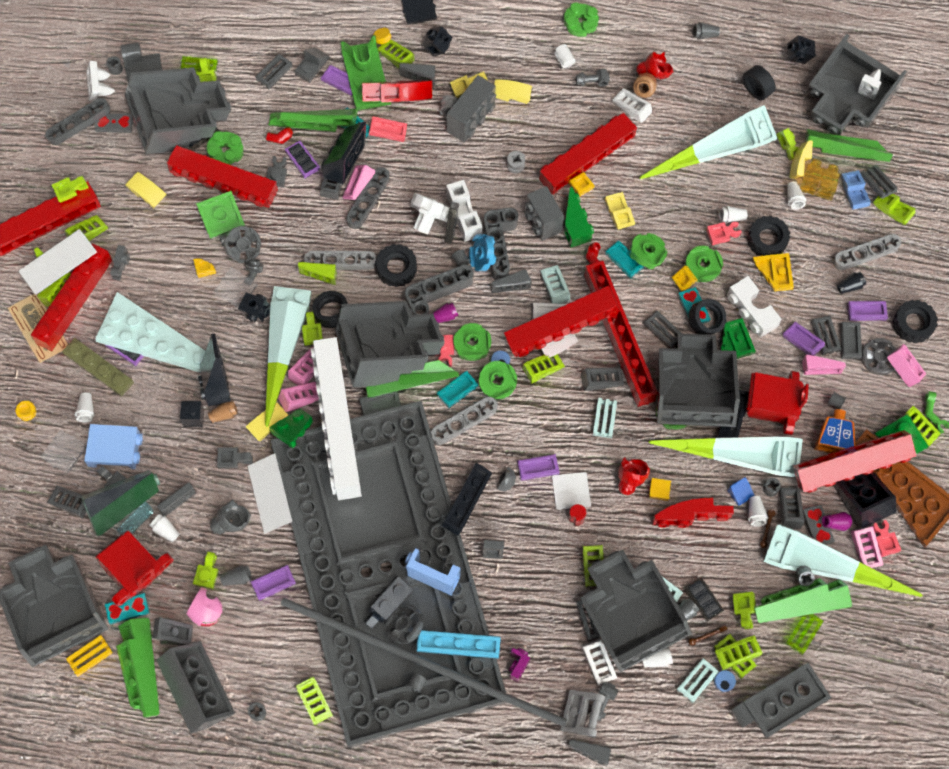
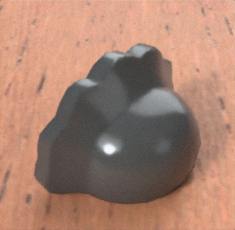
[498,467,516,492]

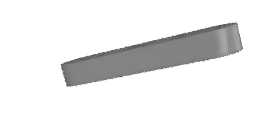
[833,234,901,270]
[304,251,377,270]
[431,397,498,445]

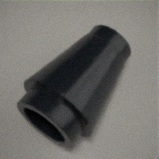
[837,272,866,294]

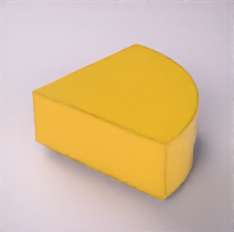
[193,258,216,278]

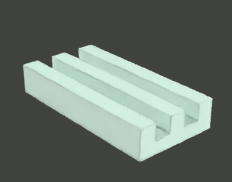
[593,398,617,439]
[677,658,719,703]

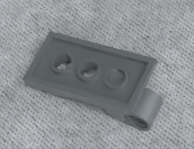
[121,42,163,82]
[731,663,832,738]

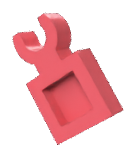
[706,222,741,245]
[435,335,454,367]
[872,520,901,557]

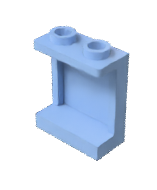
[85,424,143,470]
[405,548,460,596]

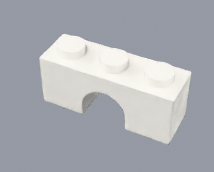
[446,180,482,242]
[727,276,782,338]

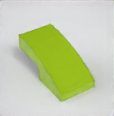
[873,190,916,225]

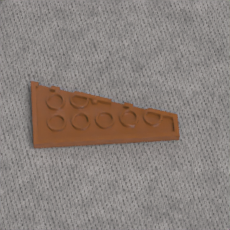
[855,429,949,548]

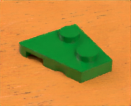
[721,318,756,359]
[269,408,313,448]
[875,413,929,454]

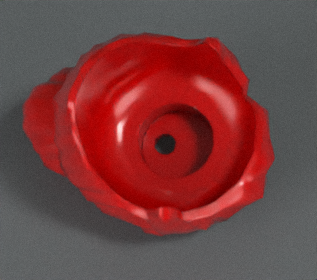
[636,52,674,80]
[618,457,650,496]

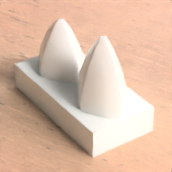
[86,61,115,101]
[858,69,881,101]

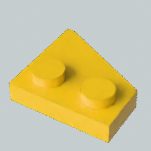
[753,253,794,292]

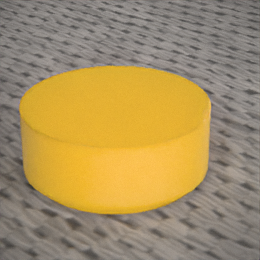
[373,28,392,44]
[15,401,37,421]

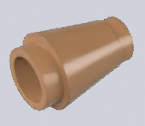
[208,400,238,423]

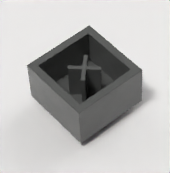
[524,186,564,241]

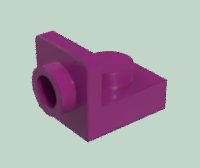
[509,648,530,682]

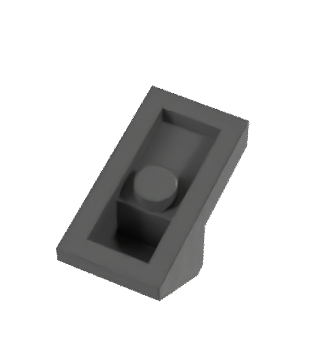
[295,48,330,83]
[152,617,193,645]

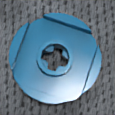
[469,234,496,272]

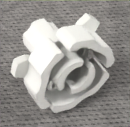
[410,193,452,234]

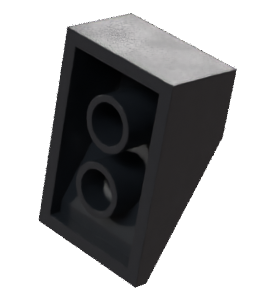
[198,333,231,406]
[833,472,896,528]

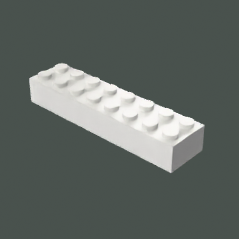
[311,337,362,500]

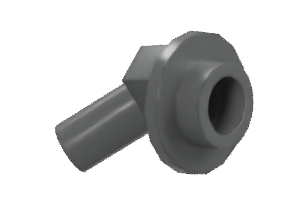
[245,259,264,286]

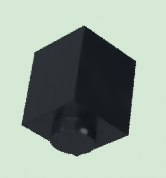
[180,401,204,427]

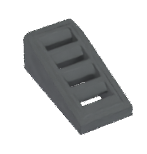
[400,63,435,86]
[320,178,343,200]
[491,269,532,293]
[581,367,624,391]
[47,485,87,519]
[780,488,804,529]
[568,740,611,767]

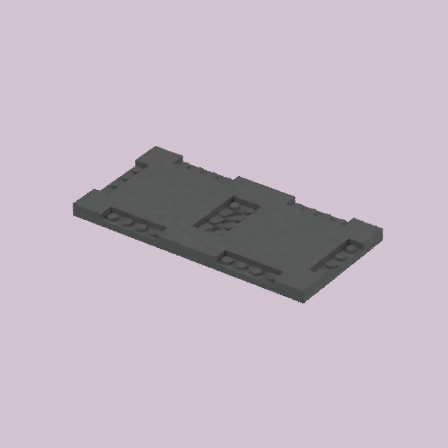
[271,401,507,748]

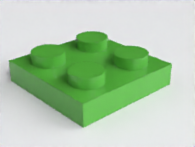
[196,191,245,239]

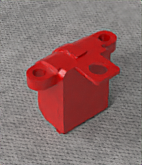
[747,371,809,435]
[95,530,174,607]

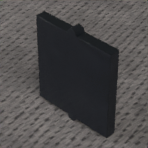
[402,0,437,25]

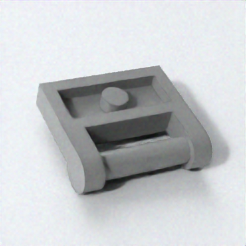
[560,690,605,738]

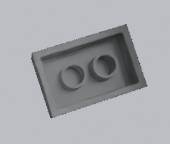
[447,75,496,143]

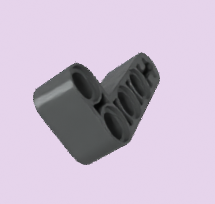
[484,208,519,280]
[405,265,474,315]

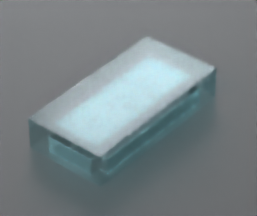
[117,501,154,536]

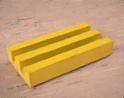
[66,635,113,676]

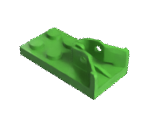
[341,35,391,111]

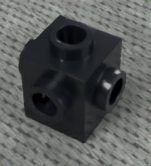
[422,26,453,57]
[787,35,816,65]
[238,292,270,322]

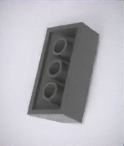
[156,641,235,734]

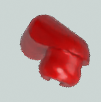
[266,127,293,144]
[586,242,601,264]

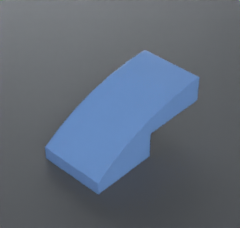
[841,170,871,210]

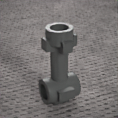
[576,69,610,87]
[590,682,619,722]

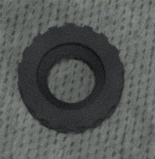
[747,216,790,256]
[376,244,417,287]
[893,300,938,343]

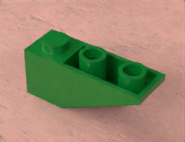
[564,187,594,248]

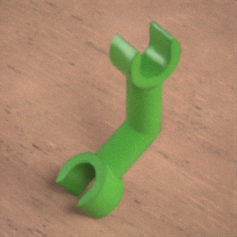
[925,391,949,434]

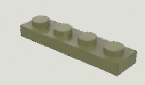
[62,338,134,397]

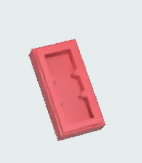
[369,116,407,142]

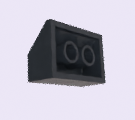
[321,122,366,184]

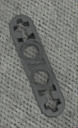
[45,98,111,145]
[347,167,390,229]

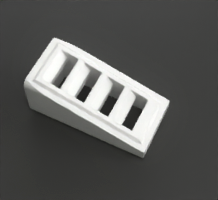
[612,88,652,123]
[581,639,617,686]

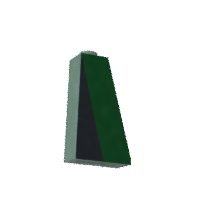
[81,470,160,536]

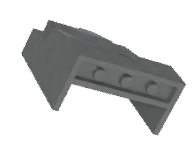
[808,34,907,135]
[125,68,231,154]
[335,301,445,387]
[657,334,740,427]
[0,545,109,667]
[580,550,692,672]

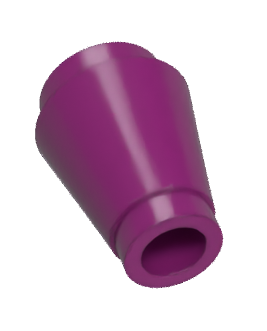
[432,302,459,323]
[822,512,852,531]

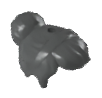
[210,500,251,534]

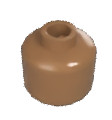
[633,73,657,98]

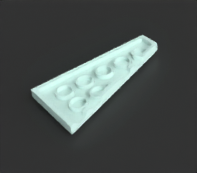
[96,292,206,373]

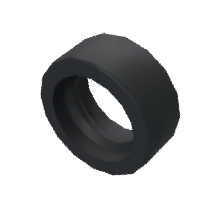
[743,65,776,101]
[312,291,348,328]
[689,299,726,335]

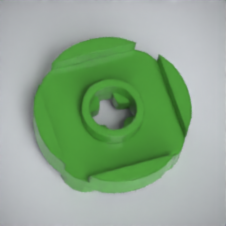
[564,3,599,37]
[207,131,244,165]
[629,233,667,270]
[685,245,723,282]
[454,323,491,361]
[479,361,517,400]

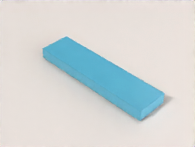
[417,630,500,659]

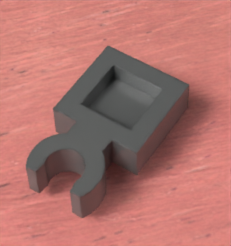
[267,156,287,188]
[110,245,130,281]

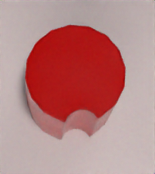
[568,504,587,526]

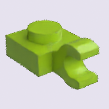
[196,58,217,82]
[776,128,799,161]
[52,176,88,203]
[302,312,323,346]
[193,551,219,590]
[733,592,756,630]

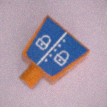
[814,409,855,453]

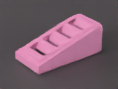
[343,165,375,200]
[288,347,314,385]
[802,355,846,375]
[278,382,319,412]
[851,526,883,568]

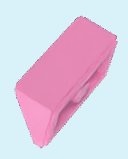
[887,344,926,387]

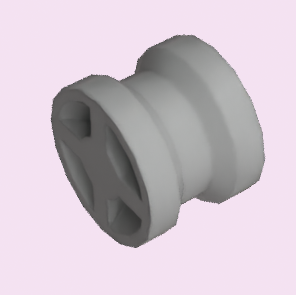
[440,95,458,117]
[507,151,525,174]

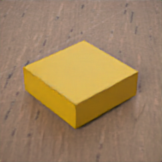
[569,172,594,197]
[671,266,698,291]
[649,478,671,501]

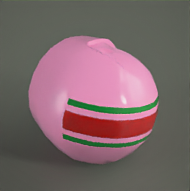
[186,587,222,627]

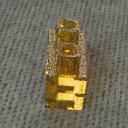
[800,159,840,200]

